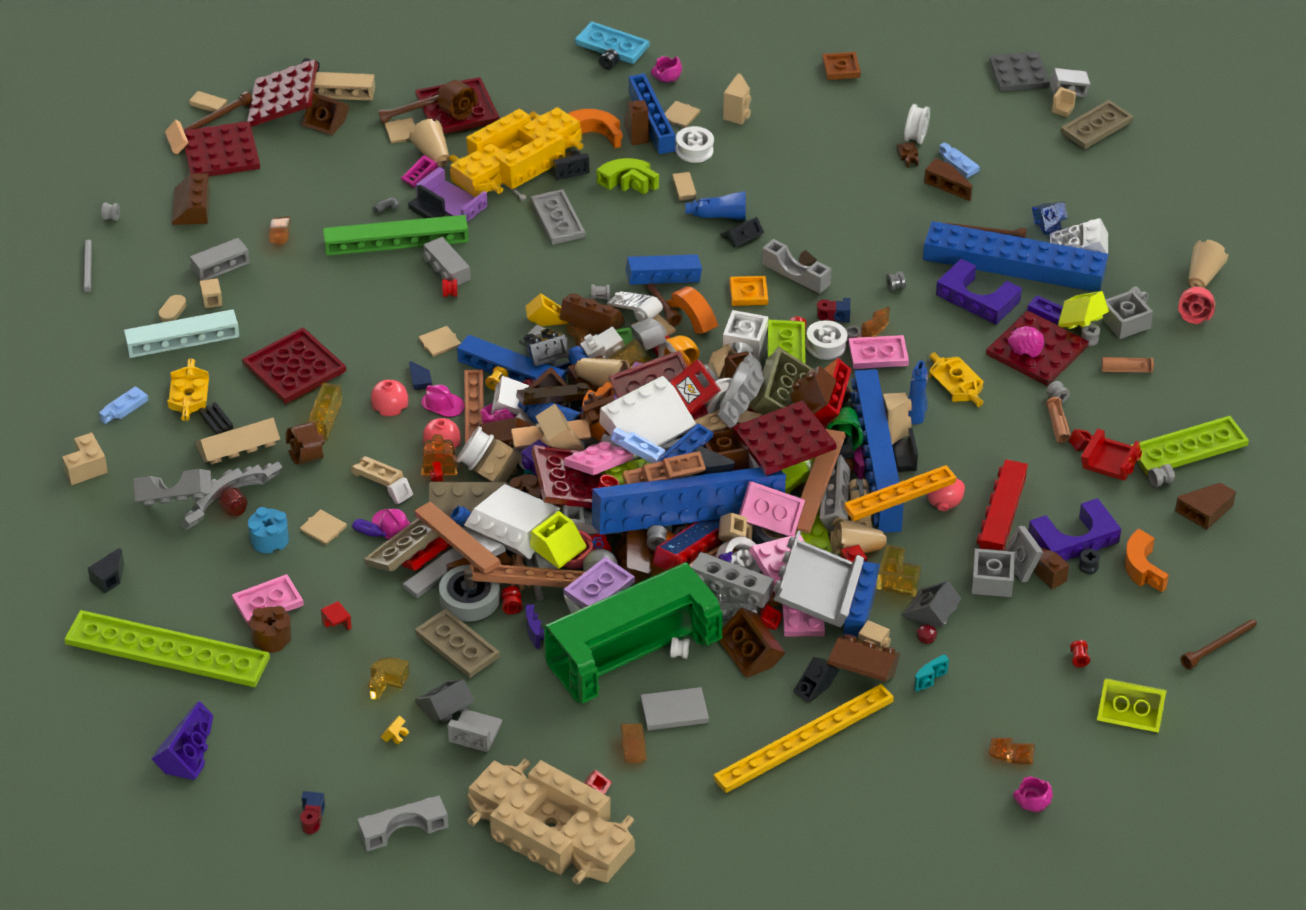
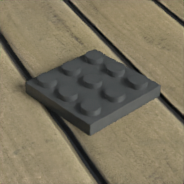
[989,51,1050,92]

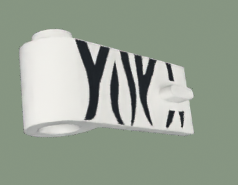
[607,291,663,322]

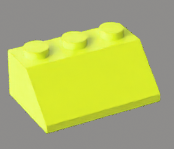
[1097,678,1167,733]

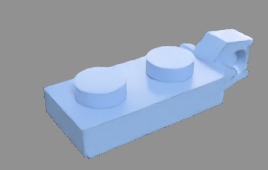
[939,142,980,178]
[99,386,149,424]
[610,427,665,463]

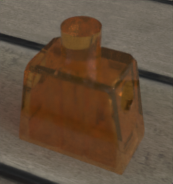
[421,434,458,475]

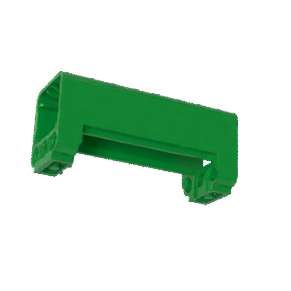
[544,562,723,704]

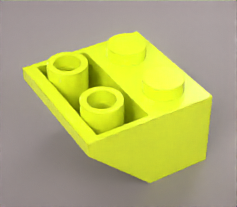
[1058,291,1109,329]
[530,511,586,569]

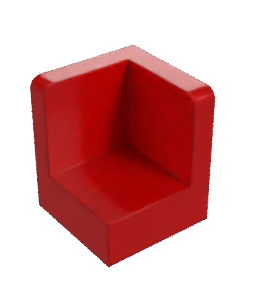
[321,601,352,630]

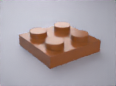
[822,52,861,80]

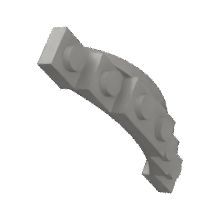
[718,354,765,428]
[181,462,283,531]

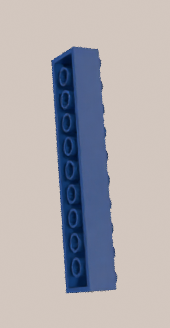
[923,221,1108,292]
[850,369,904,533]
[592,468,786,534]

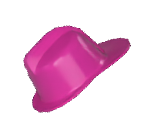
[421,384,465,417]
[372,508,410,540]

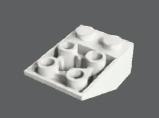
[1050,218,1108,253]

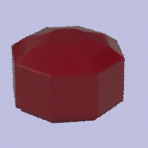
[916,624,937,644]

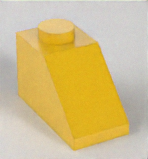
[526,293,568,326]

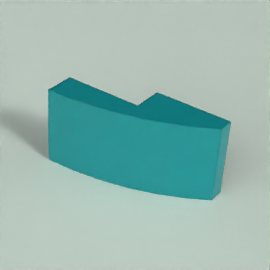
[914,654,949,692]

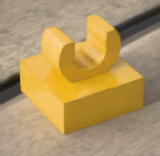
[381,716,409,744]

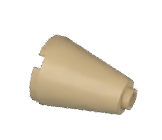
[409,119,450,167]
[1188,240,1229,288]
[575,358,630,396]
[830,518,886,557]

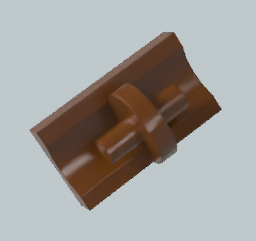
[579,392,615,426]

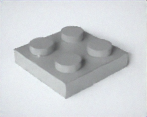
[1005,526,1043,582]

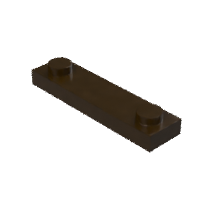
[516,383,593,405]

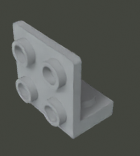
[448,710,502,752]

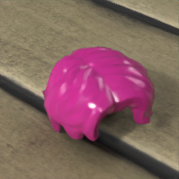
[651,56,682,83]
[1008,326,1044,358]
[481,403,517,424]
[1013,776,1053,812]

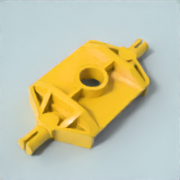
[929,352,984,407]
[167,359,209,421]

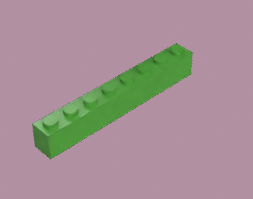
[323,215,468,255]

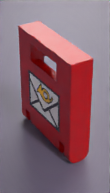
[669,360,721,415]

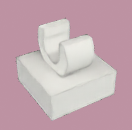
[581,334,606,358]
[387,477,413,504]

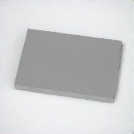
[641,687,709,731]

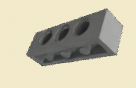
[820,455,850,533]
[691,552,774,608]

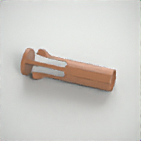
[1102,357,1154,373]
[1046,397,1071,443]

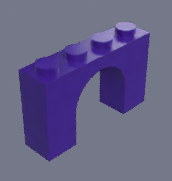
[936,259,1022,325]
[1028,498,1121,561]

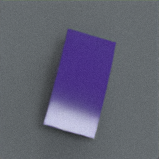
[526,605,544,649]

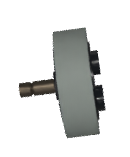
[439,565,500,621]

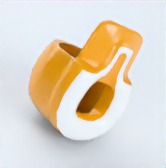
[658,335,700,367]

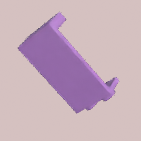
[416,167,488,221]

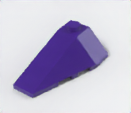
[152,700,213,780]

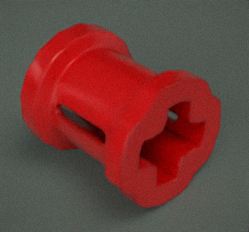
[1070,640,1090,667]

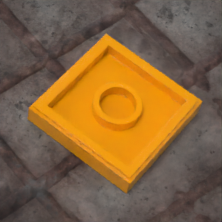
[729,276,768,306]

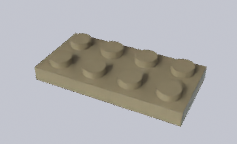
[1060,100,1134,149]
[429,482,508,518]
[364,518,439,572]
[415,608,500,678]

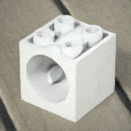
[723,310,768,363]

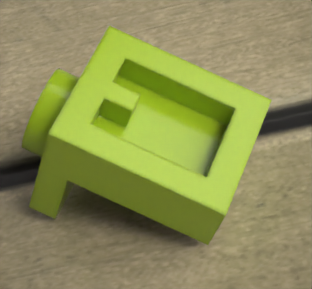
[621,169,648,195]

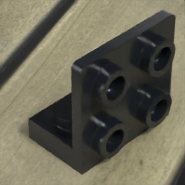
[550,150,590,180]
[519,328,569,366]

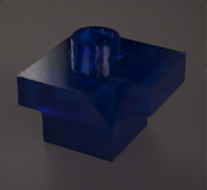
[1032,201,1068,234]

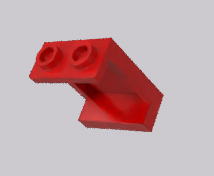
[1081,428,1142,481]

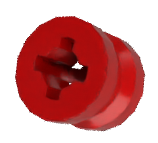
[442,279,458,297]

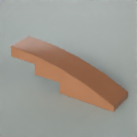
[621,451,706,484]

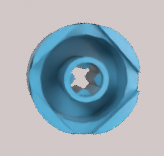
[248,507,289,553]

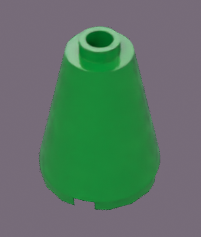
[826,407,863,452]

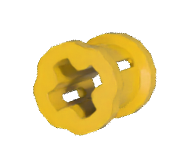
[485,366,508,391]

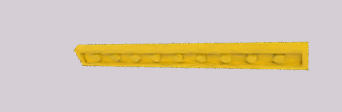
[713,684,894,793]

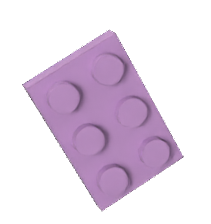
[564,557,635,608]

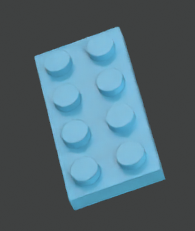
[575,21,649,64]

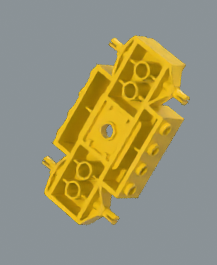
[449,107,583,198]

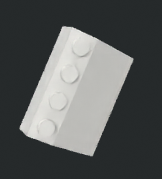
[599,376,696,460]
[464,484,560,559]

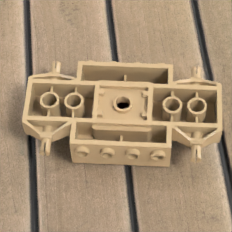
[467,759,635,885]

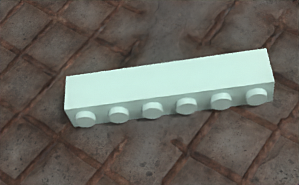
[124,309,239,358]

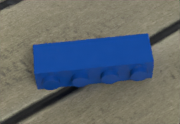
[625,255,702,285]
[844,561,881,637]

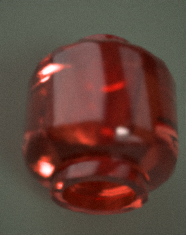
[219,487,248,516]

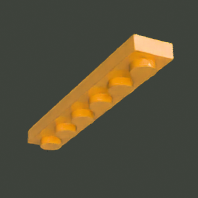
[844,465,957,521]

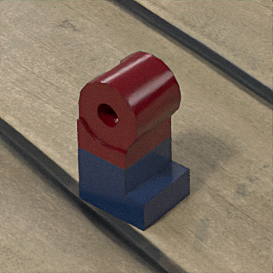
[817,298,851,322]
[300,791,325,834]

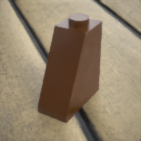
[624,100,649,145]
[1175,482,1236,530]

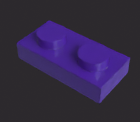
[1027,295,1063,324]

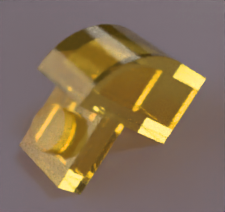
[368,657,410,700]

